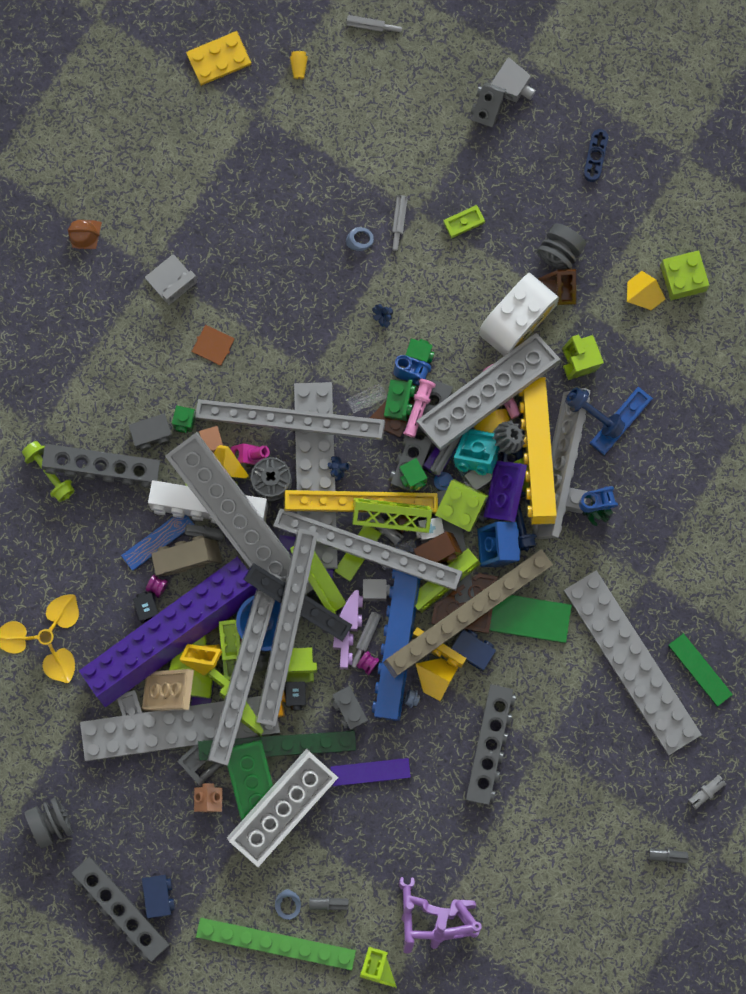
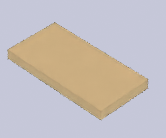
[142,669,194,711]

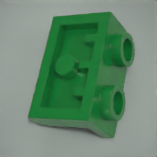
[384,379,416,421]

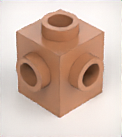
[194,783,223,812]

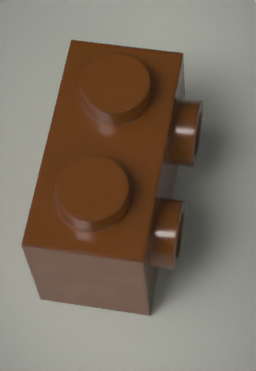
[414,531,463,565]

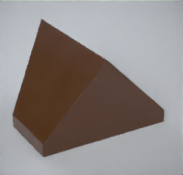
[538,269,576,305]

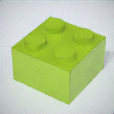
[660,250,710,300]
[435,479,489,532]

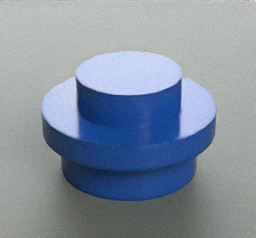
[434,472,453,491]

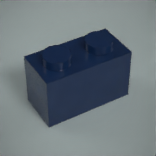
[451,630,496,672]
[142,875,175,919]

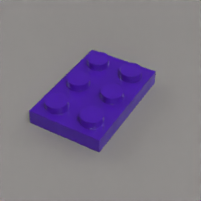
[484,461,527,522]

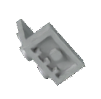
[145,255,197,305]

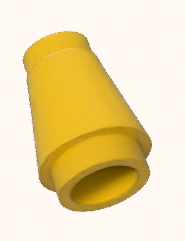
[290,51,308,79]

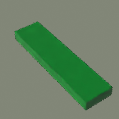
[668,633,733,707]

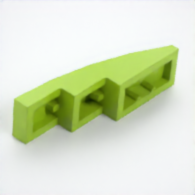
[219,620,241,681]
[208,668,264,737]

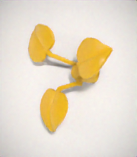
[0,594,79,683]

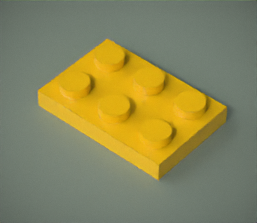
[186,31,252,86]

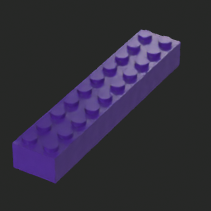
[79,556,257,707]

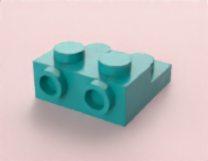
[454,429,499,475]

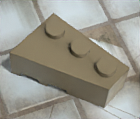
[151,536,222,577]

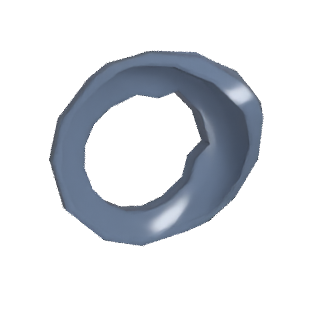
[346,227,373,251]
[275,889,301,920]

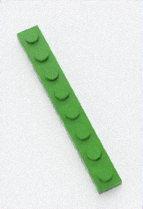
[196,918,356,970]

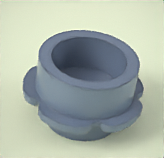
[404,689,420,708]

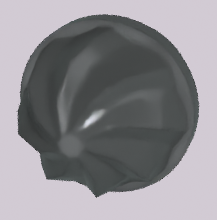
[255,653,269,672]

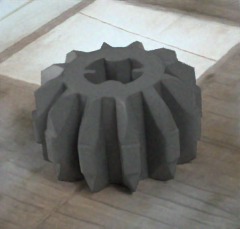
[492,420,526,454]

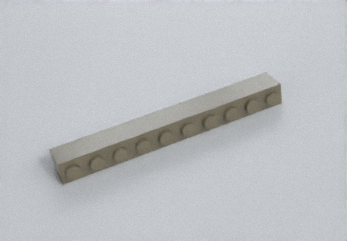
[383,549,553,678]

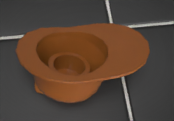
[68,219,102,249]

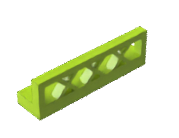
[352,498,432,533]
[290,546,346,614]
[415,548,481,613]

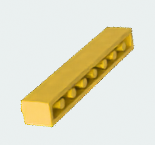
[518,377,557,524]

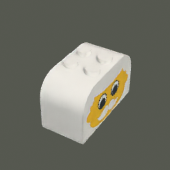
[479,273,559,356]

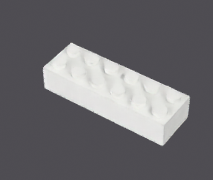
[148,480,268,524]
[227,749,338,867]

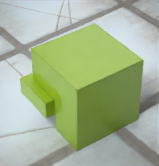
[562,335,604,380]
[285,647,317,684]

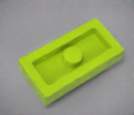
[443,205,485,238]

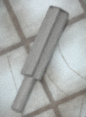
[346,15,402,32]
[392,195,408,251]
[351,612,382,668]

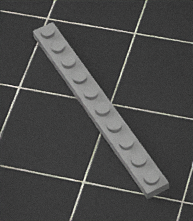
[195,399,385,440]
[273,508,462,591]
[255,528,318,726]
[208,573,281,766]

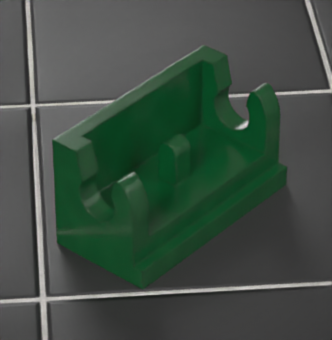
[582,501,613,526]

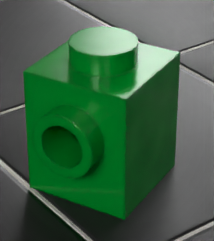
[406,338,435,363]
[172,405,196,433]
[399,458,427,491]

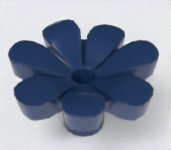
[372,304,393,328]
[328,456,349,481]

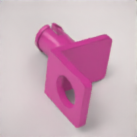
[230,443,270,465]

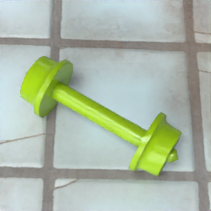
[22,441,75,502]

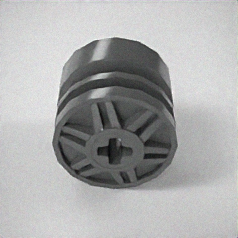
[536,223,587,270]
[251,457,292,503]
[25,797,73,849]

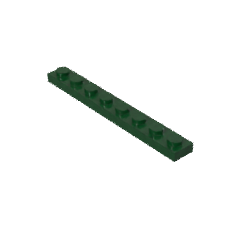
[198,731,356,761]

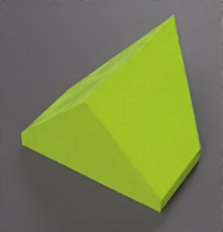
[360,947,397,988]

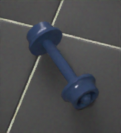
[565,387,625,438]
[516,488,537,552]

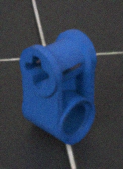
[393,355,432,386]
[579,486,618,512]

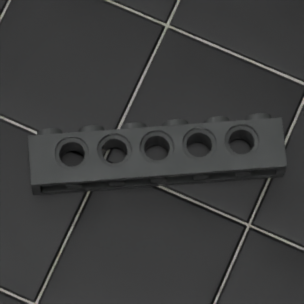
[389,379,453,493]
[42,444,160,488]
[465,684,516,806]
[72,856,170,962]

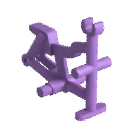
[399,877,482,953]

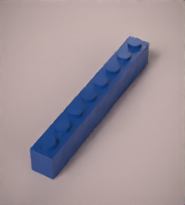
[372,569,421,721]

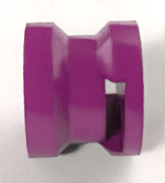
[145,574,168,598]
[356,651,380,676]

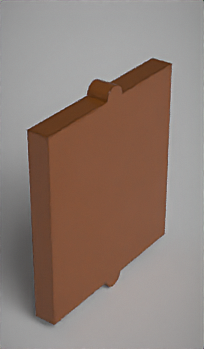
[191,325,235,366]

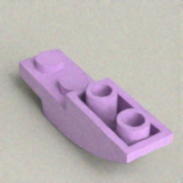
[333,590,363,670]

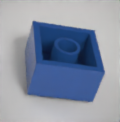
[477,522,520,567]

